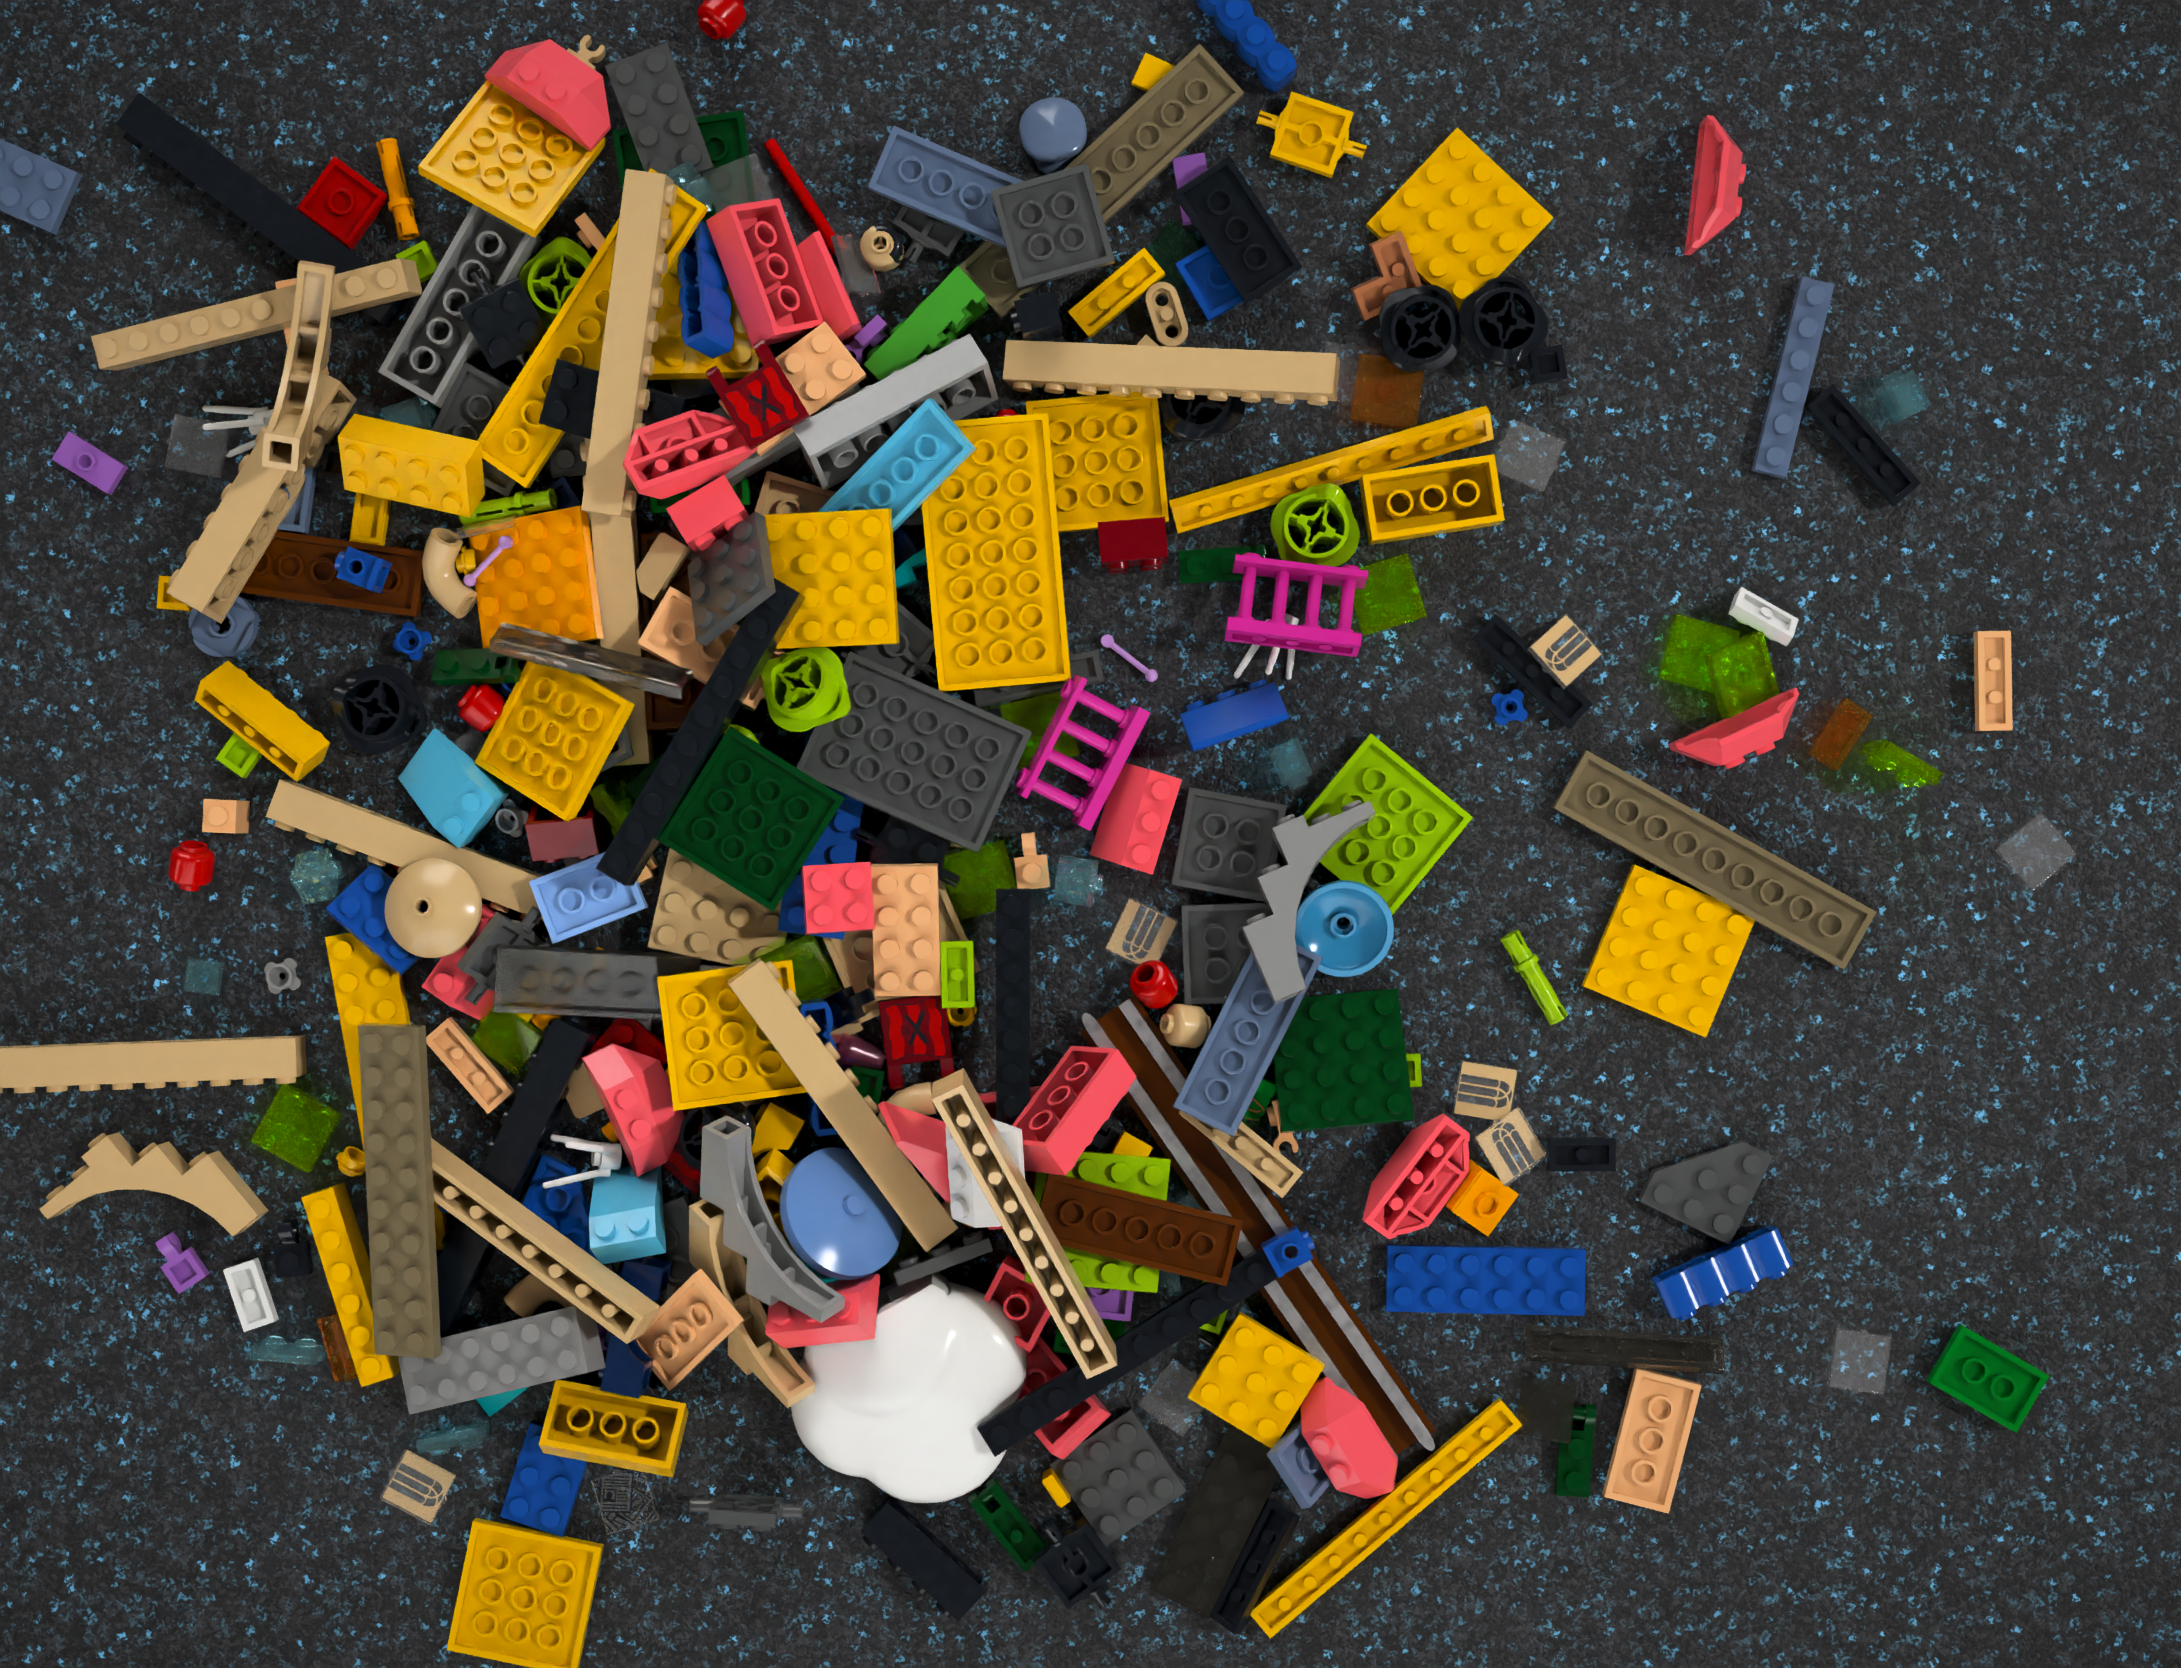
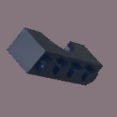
[598,1257,672,1399]

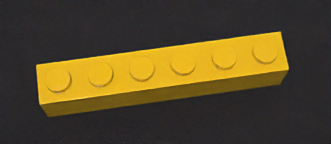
[301,1182,401,1387]

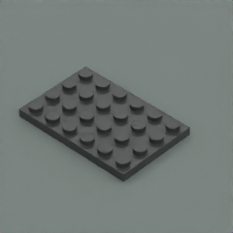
[797,651,1032,854]

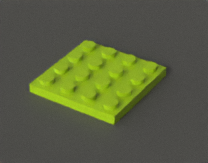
[1303,733,1473,915]
[1024,1151,1171,1293]

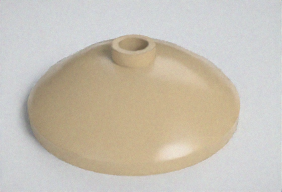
[384,858,482,958]

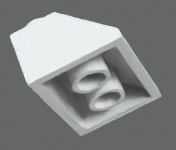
[945,1118,1025,1228]

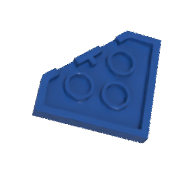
[522,1155,597,1259]

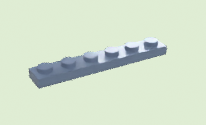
[1751,277,1835,479]

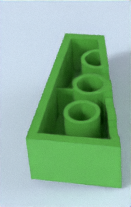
[864,266,989,382]

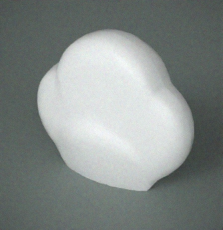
[791,1272,1027,1503]

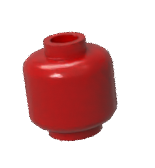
[697,0,747,40]
[457,684,507,732]
[168,840,215,891]
[1130,960,1178,1009]

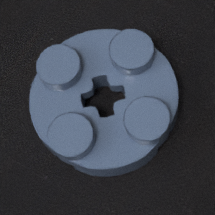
[189,596,259,658]

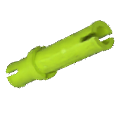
[458,488,558,526]
[1500,929,1568,1025]

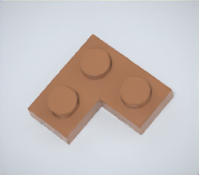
[1350,231,1422,321]

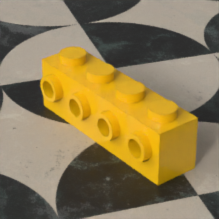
[195,660,330,782]

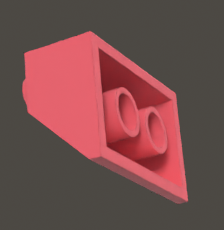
[797,231,863,345]
[1090,763,1182,875]
[421,904,504,1022]
[765,1273,880,1349]

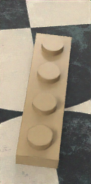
[1178,1111,1303,1198]

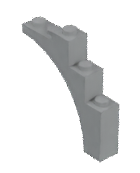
[1243,800,1375,1005]
[700,1115,845,1323]

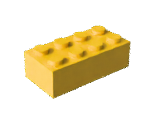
[338,414,485,518]
[1359,454,1505,545]
[539,1380,689,1478]

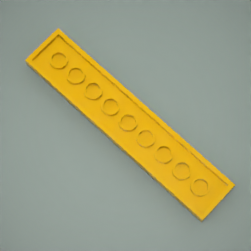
[477,168,709,488]
[325,933,448,1251]

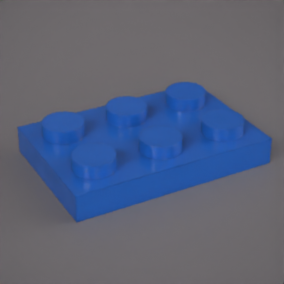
[1175,246,1243,323]
[326,863,427,977]
[500,1420,588,1537]

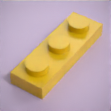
[1068,248,1166,339]

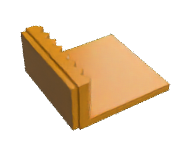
[1445,1159,1519,1237]

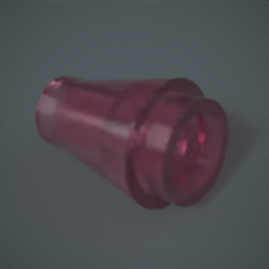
[837,1033,886,1070]

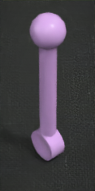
[463,535,513,587]
[1101,634,1158,682]

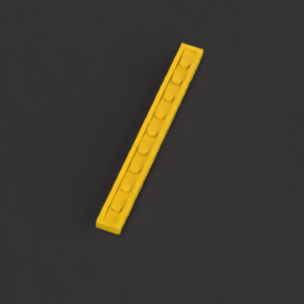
[1169,406,1494,534]
[1250,1397,1522,1638]

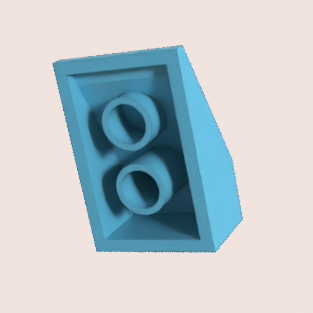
[398,728,511,849]
[589,1165,666,1264]

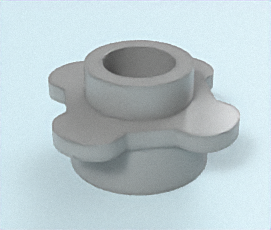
[495,799,529,837]
[264,958,301,994]

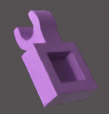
[845,314,890,367]
[155,1232,210,1294]

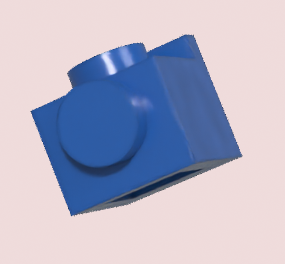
[334,546,393,594]
[1261,1225,1316,1278]

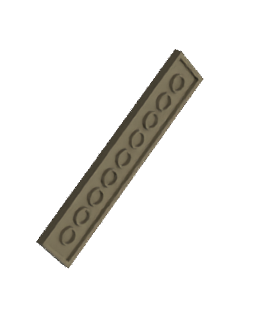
[959,44,1245,319]
[1553,750,1877,970]
[358,1023,441,1359]

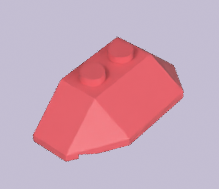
[484,39,611,152]
[1684,115,1746,255]
[622,410,758,500]
[1668,688,1799,769]
[582,1043,685,1177]
[1362,1114,1470,1239]
[1300,1377,1398,1499]

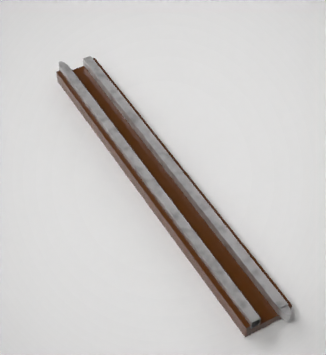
[1081,995,1436,1459]

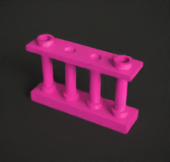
[1224,552,1369,657]
[1015,675,1150,831]

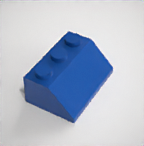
[1179,679,1289,753]

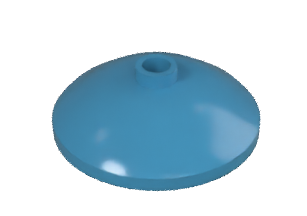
[1295,880,1394,977]

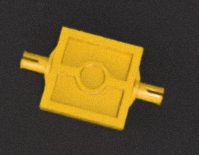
[1256,91,1367,178]

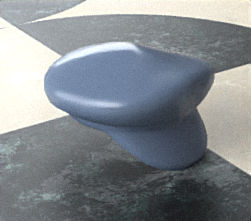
[1019,97,1087,175]

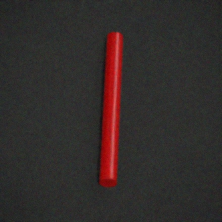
[763,138,845,256]

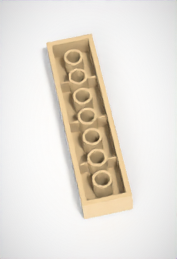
[166,372,357,624]

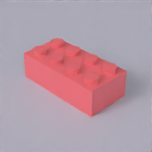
[706,198,824,348]
[1012,1046,1137,1176]

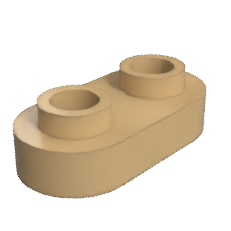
[1145,282,1188,347]

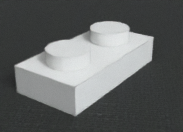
[1728,587,1799,646]
[223,1258,279,1332]

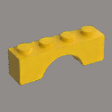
[752,1099,807,1160]

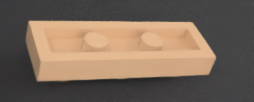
[1973,631,2013,731]
[426,1017,515,1114]

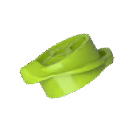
[518,237,592,330]
[1270,483,1360,567]
[760,647,851,732]

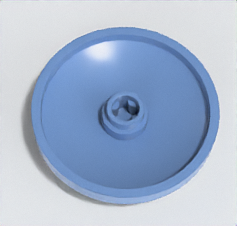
[780,1147,903,1280]

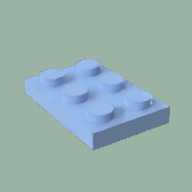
[529,852,648,944]

